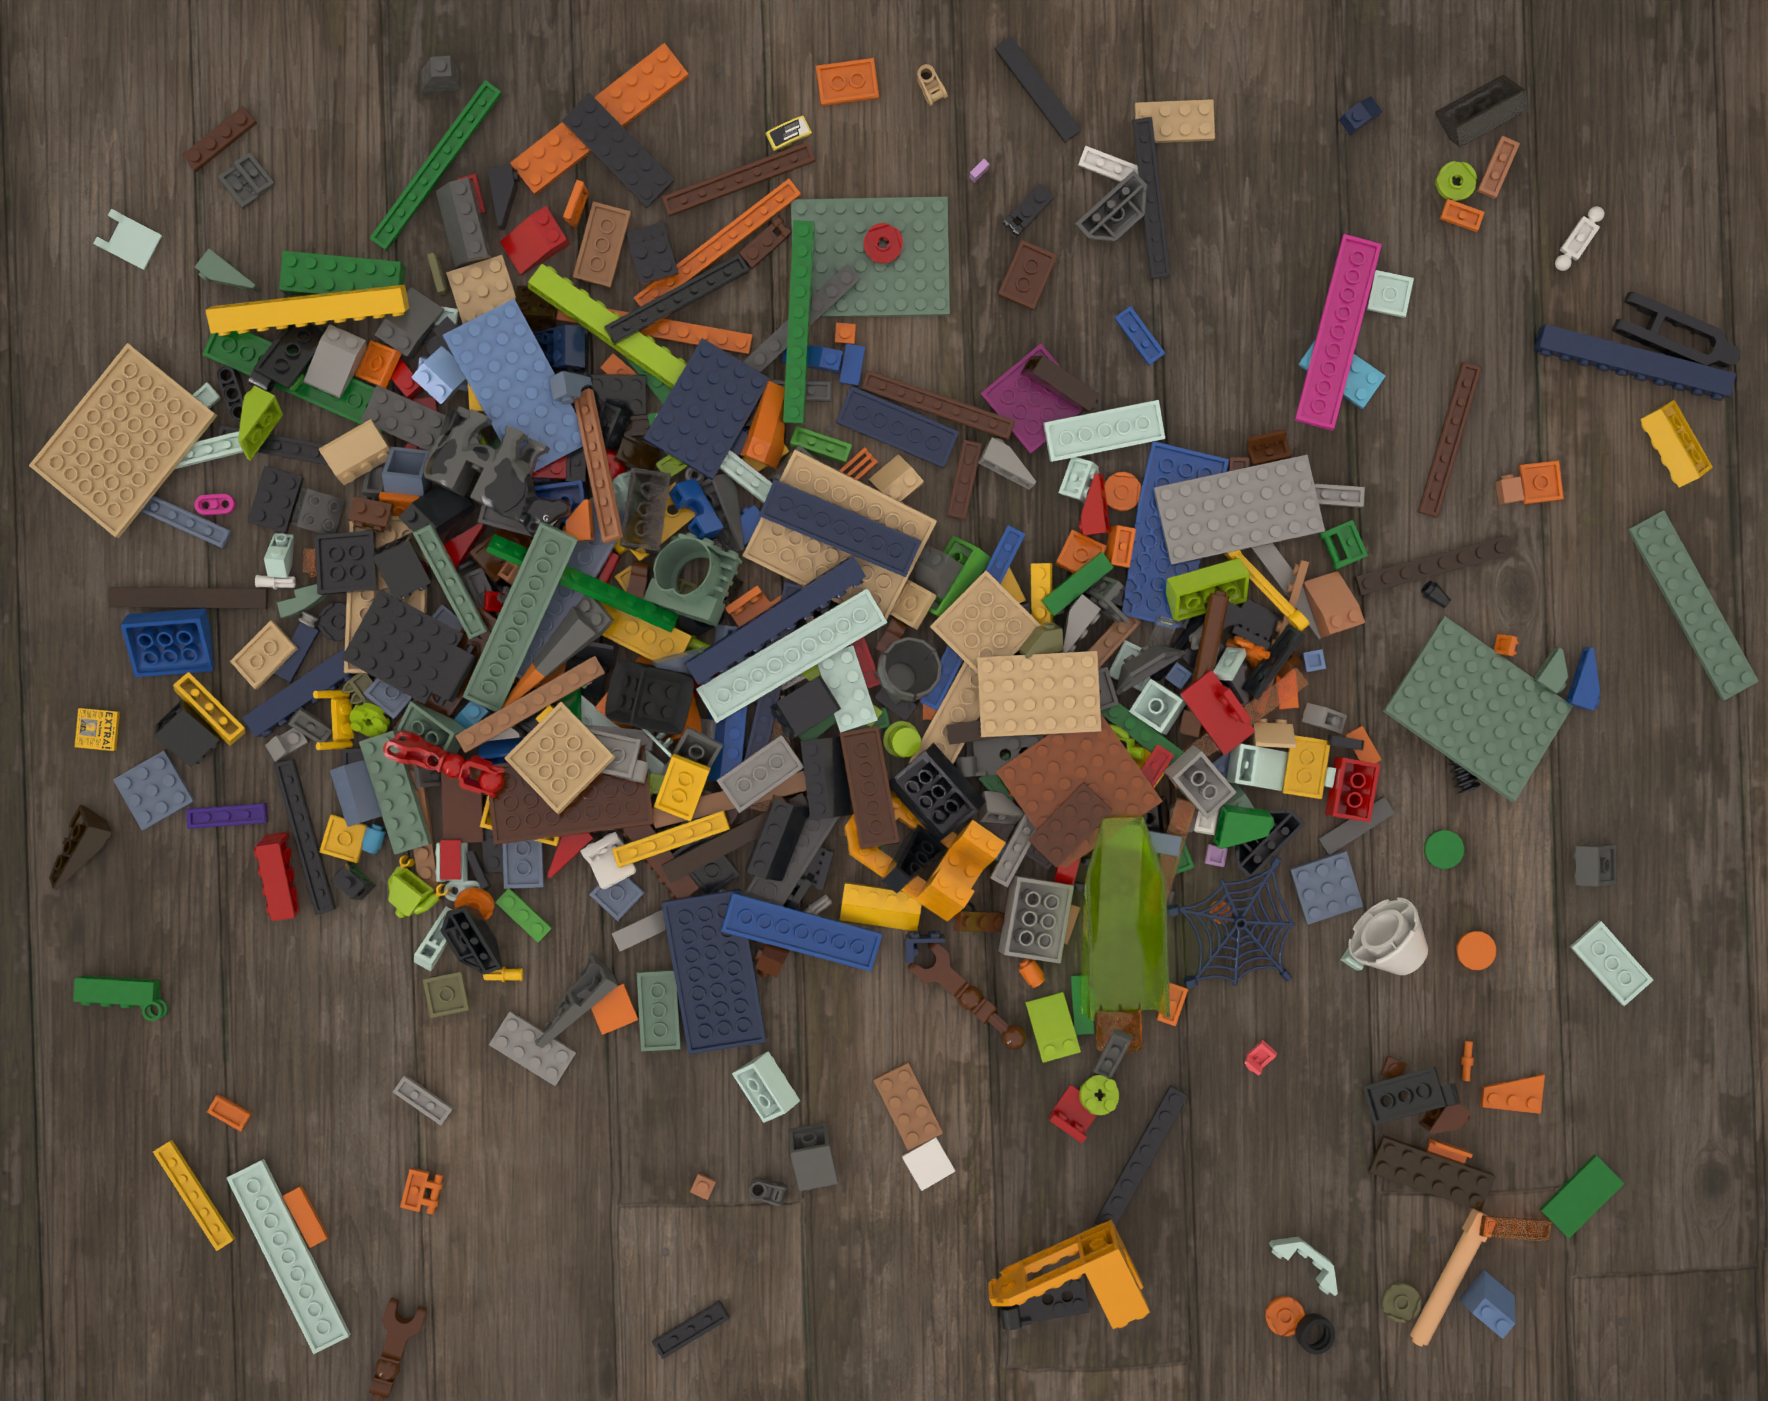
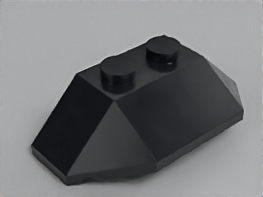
[1235,810,1306,878]
[440,905,502,975]

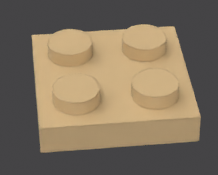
[890,579,937,630]

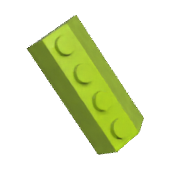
[1166,558,1250,622]

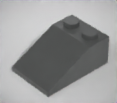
[375,287,445,359]
[661,726,723,775]

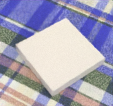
[902,1137,955,1191]

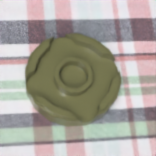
[1381,1282,1422,1323]

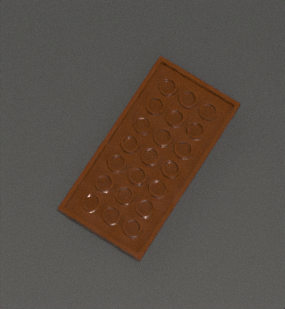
[489,745,654,845]

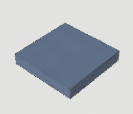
[589,877,645,921]

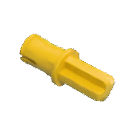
[483,967,523,982]

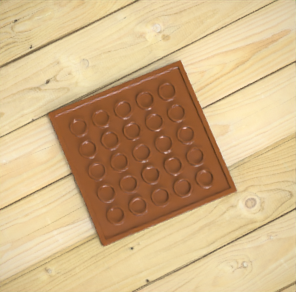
[996,714,1163,869]

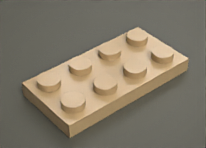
[1134,99,1215,143]

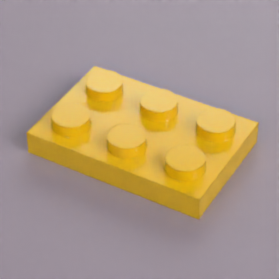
[1282,735,1330,799]
[654,754,711,822]

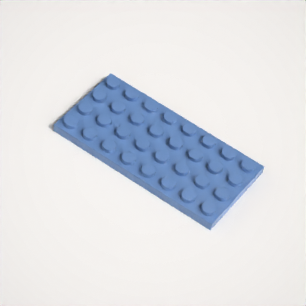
[442,299,583,472]

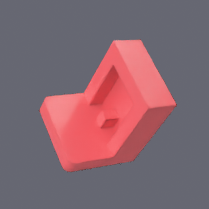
[1244,1040,1277,1076]

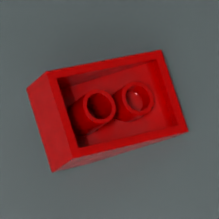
[500,206,570,275]

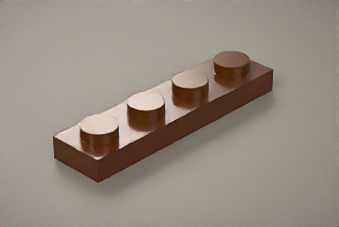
[182,106,257,172]

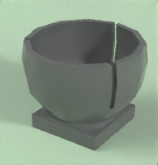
[873,637,942,705]

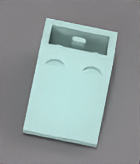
[1227,744,1288,791]

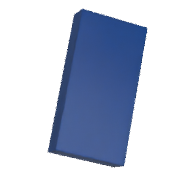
[839,344,865,386]

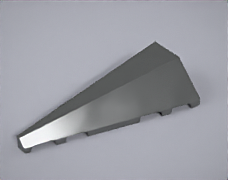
[535,954,618,1048]

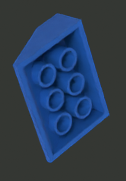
[121,608,214,677]

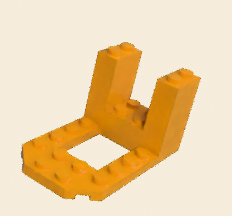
[844,791,1006,922]
[988,1220,1150,1329]

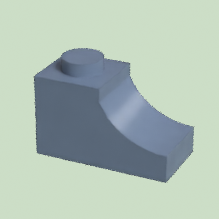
[549,371,592,404]

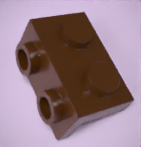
[1246,430,1292,466]
[348,496,394,533]

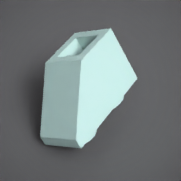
[264,533,294,578]

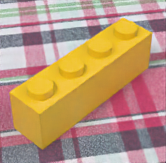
[173,672,245,746]

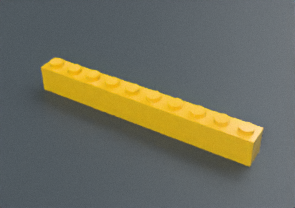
[205,285,410,336]

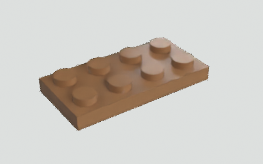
[573,201,632,289]
[873,1062,943,1151]

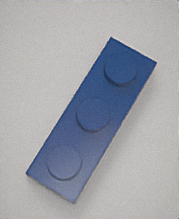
[1114,306,1165,366]

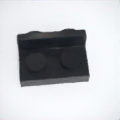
[598,402,631,450]

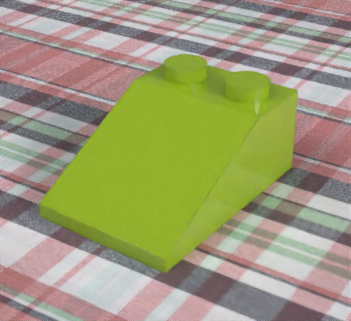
[238,385,283,461]
[1025,992,1081,1063]

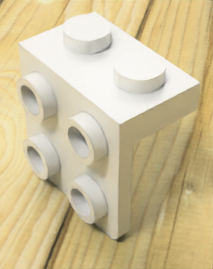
[581,832,636,889]

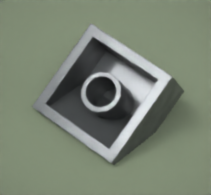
[915,544,963,599]
[1574,845,1616,887]

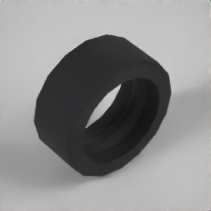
[1295,1313,1335,1355]

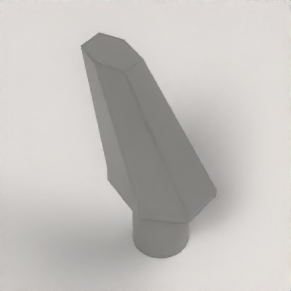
[1189,624,1203,650]

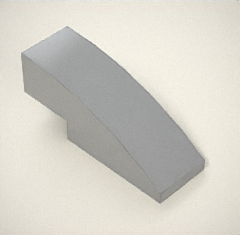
[612,909,666,951]

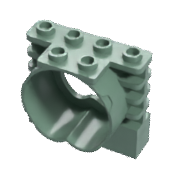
[643,533,743,627]

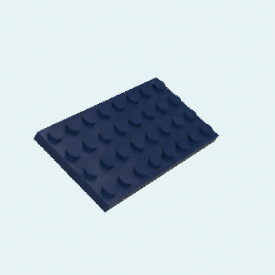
[662,889,766,1055]

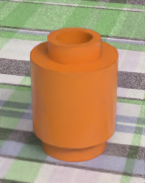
[1018,958,1045,988]

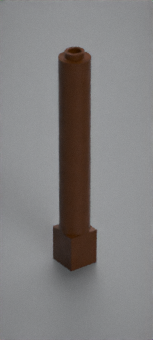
[1179,590,1230,737]

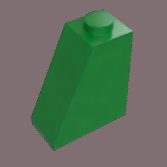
[1213,804,1274,849]

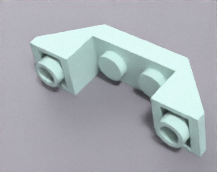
[1269,1237,1338,1296]

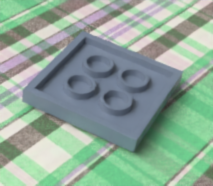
[113,750,195,831]
[1289,850,1363,925]

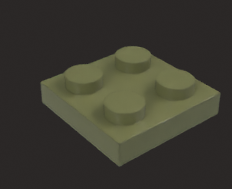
[423,971,470,1018]

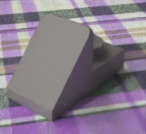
[265,728,310,762]

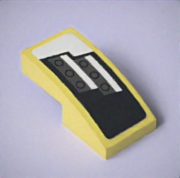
[766,116,812,151]

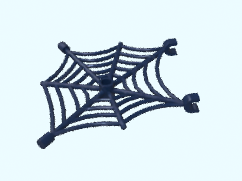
[1166,856,1295,989]

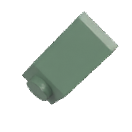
[1533,648,1568,694]

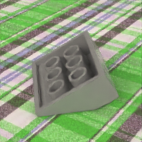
[998,875,1074,963]

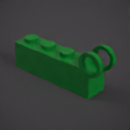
[73,975,169,1021]

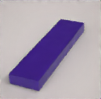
[186,803,268,829]

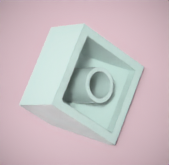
[1129,679,1186,735]

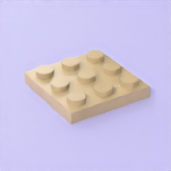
[446,255,516,324]

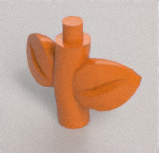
[1226,635,1270,670]

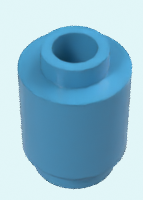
[361,823,386,854]

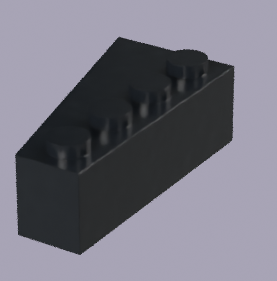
[882,824,948,893]

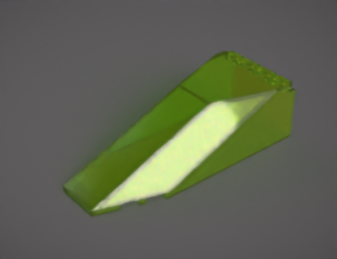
[1080,817,1170,1021]

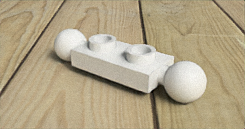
[1555,206,1604,271]

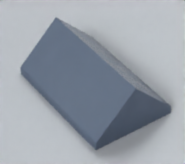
[330,760,382,827]

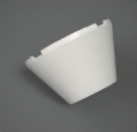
[1349,897,1428,975]

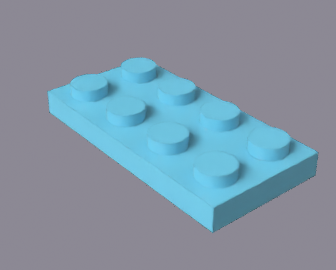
[1298,341,1386,409]

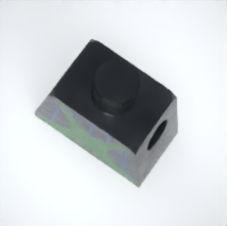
[331,861,376,900]

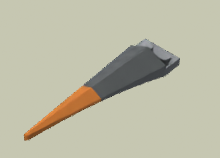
[501,595,615,709]

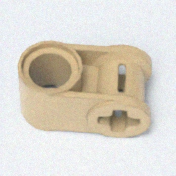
[917,64,948,106]

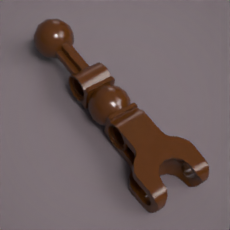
[908,943,1027,1050]
[369,1297,427,1401]

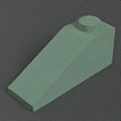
[195,249,261,292]

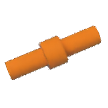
[1461,1041,1474,1081]

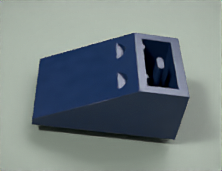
[533,325,585,371]

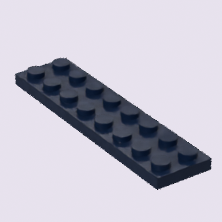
[759,478,921,577]

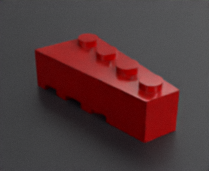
[254,832,299,921]

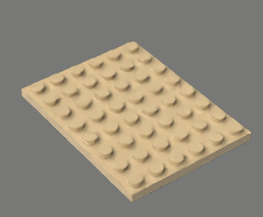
[29,343,218,538]
[742,449,937,626]

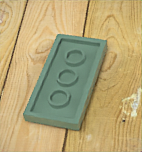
[637,970,681,1051]

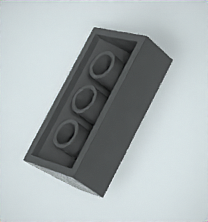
[436,177,493,268]

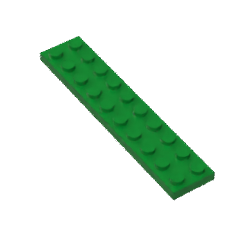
[202,331,385,435]

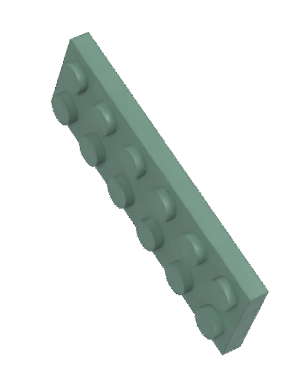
[359,730,432,855]

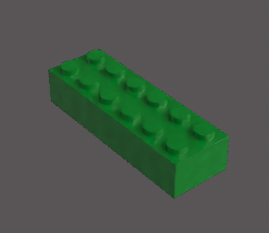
[279,251,406,296]

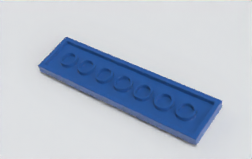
[721,892,883,971]

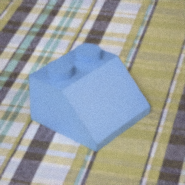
[411,345,466,405]

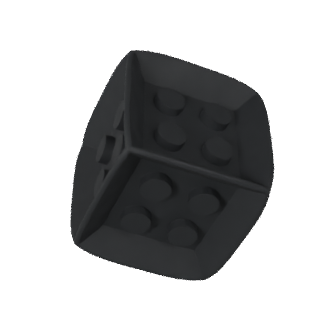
[605,660,694,734]

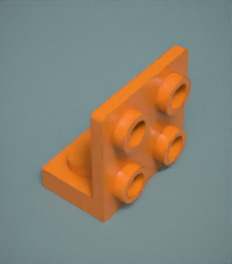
[725,585,771,627]

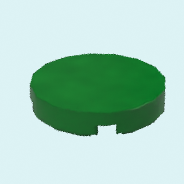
[1424,830,1464,869]

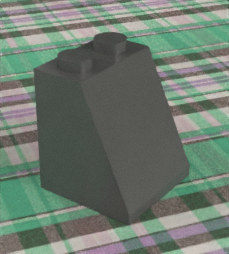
[789,1122,838,1191]

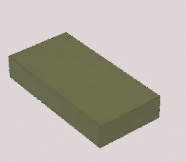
[427,253,449,296]

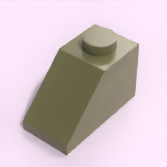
[1019,622,1064,658]

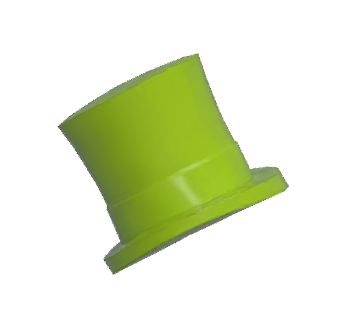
[883,721,921,758]

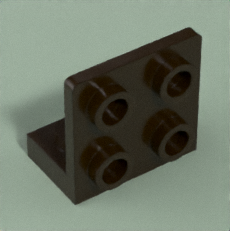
[515,286,557,331]

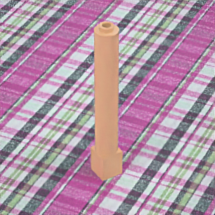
[1410,1209,1496,1347]

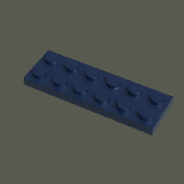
[836,386,959,468]

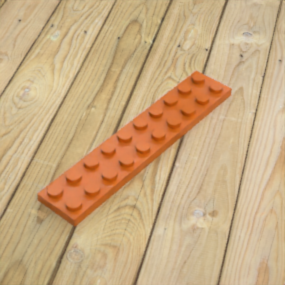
[510,43,689,195]

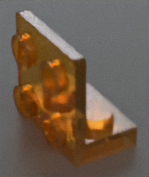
[1096,1010,1143,1053]

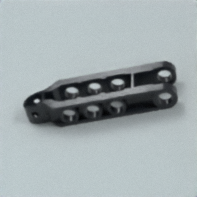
[1612,292,1741,368]

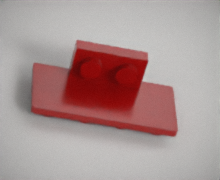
[1180,670,1255,755]

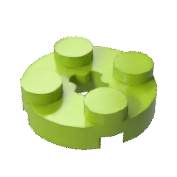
[1435,161,1477,202]
[350,703,390,738]
[1079,1075,1119,1115]

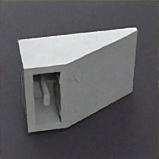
[1059,595,1101,653]

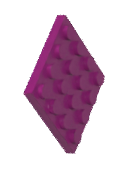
[980,344,1082,454]

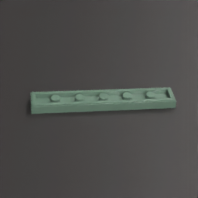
[413,523,488,639]

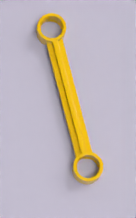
[1224,550,1310,632]

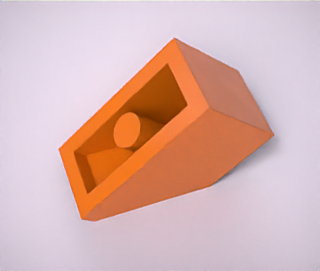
[563,499,595,541]

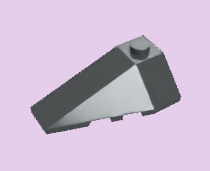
[699,473,744,553]

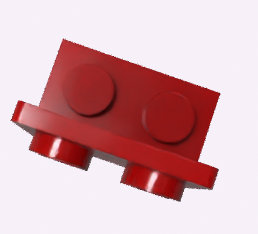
[1048,1085,1097,1143]

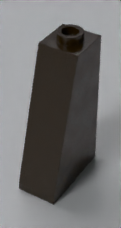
[1021,355,1100,411]

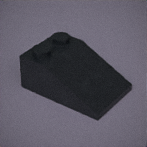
[398,485,474,541]

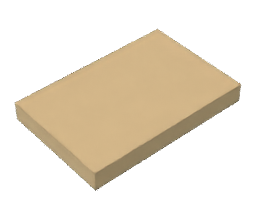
[230,620,299,690]

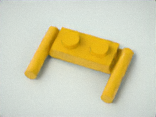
[313,690,354,750]

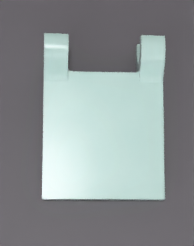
[93,209,162,270]

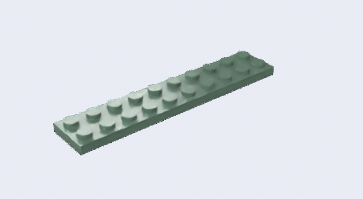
[1627,510,1759,700]
[463,521,578,712]

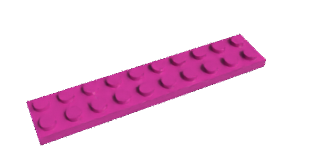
[1294,234,1382,431]

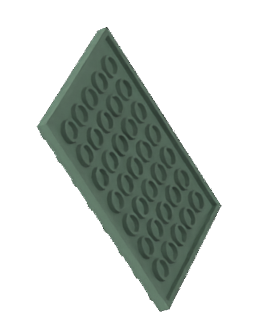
[791,197,950,318]
[1383,616,1573,802]

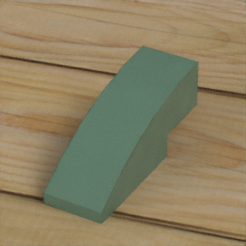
[277,584,330,619]

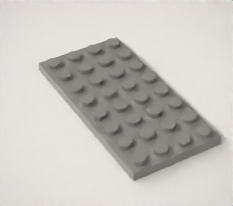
[1153,455,1325,565]

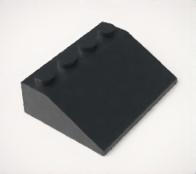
[889,742,986,843]

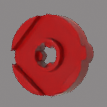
[864,223,903,264]

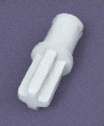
[255,575,296,590]

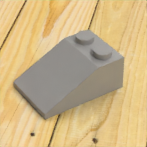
[304,324,367,398]
[1164,745,1237,819]

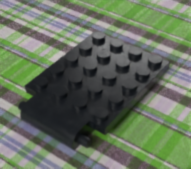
[341,589,477,706]

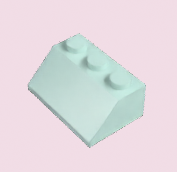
[732,1052,800,1123]

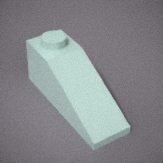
[414,906,452,971]

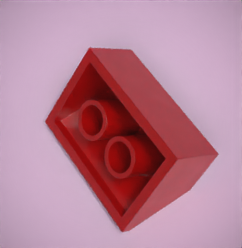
[1325,757,1380,823]

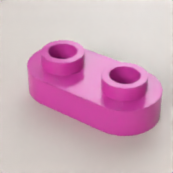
[194,494,236,515]

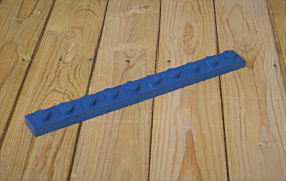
[920,525,1025,710]

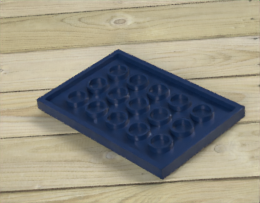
[643,338,770,480]

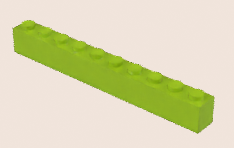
[528,264,687,389]

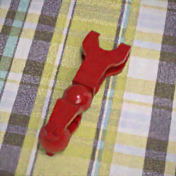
[383,730,505,798]

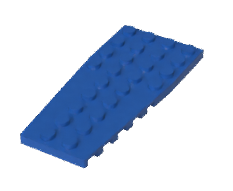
[1122,441,1229,629]

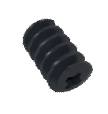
[1445,756,1481,794]

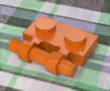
[400,1167,443,1214]

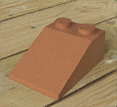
[1303,571,1365,638]

